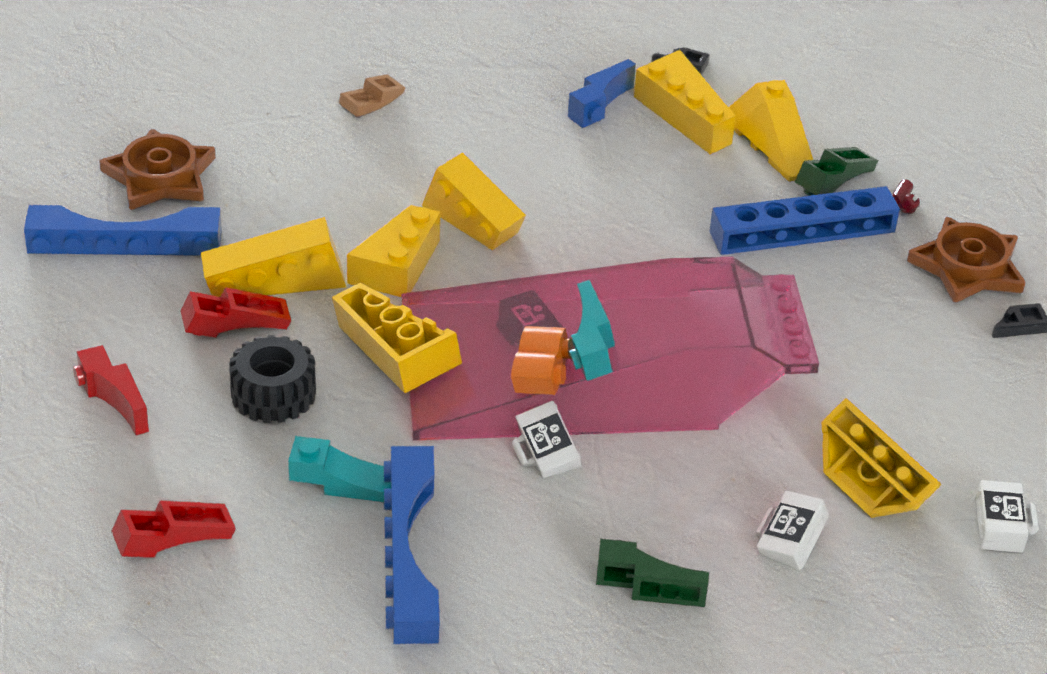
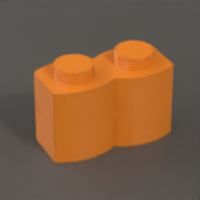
[511,326,573,395]

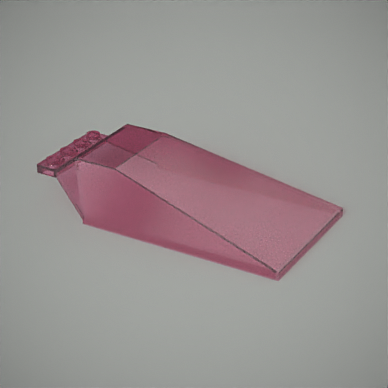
[401,256,819,441]

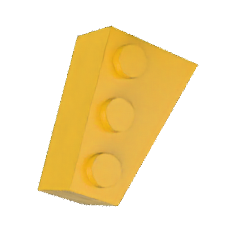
[347,205,441,299]

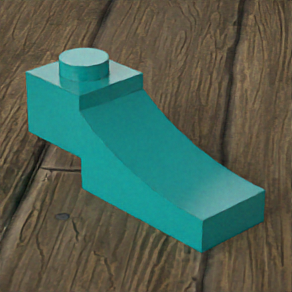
[569,280,615,381]
[288,436,391,502]

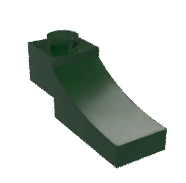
[795,147,879,196]
[596,538,709,607]

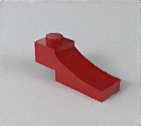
[180,287,292,338]
[73,345,149,435]
[111,500,236,558]

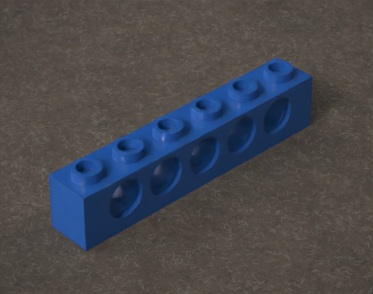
[709,186,900,255]

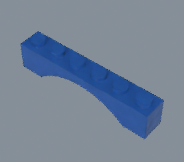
[24,205,222,256]
[384,446,440,644]

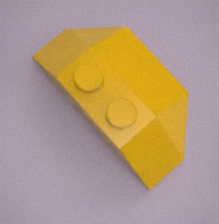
[821,398,941,518]

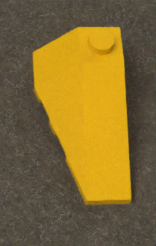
[729,80,813,181]

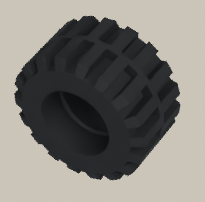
[229,335,316,423]

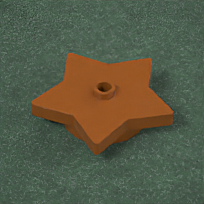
[99,129,216,210]
[907,217,1026,302]

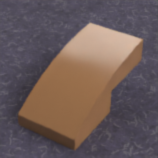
[339,74,405,117]

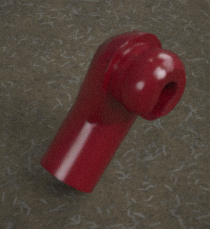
[892,179,920,214]

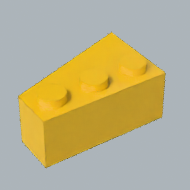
[422,152,526,250]

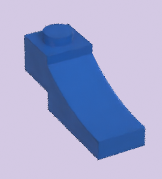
[568,59,636,128]

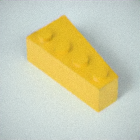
[634,50,736,155]
[201,217,347,297]
[332,283,462,393]

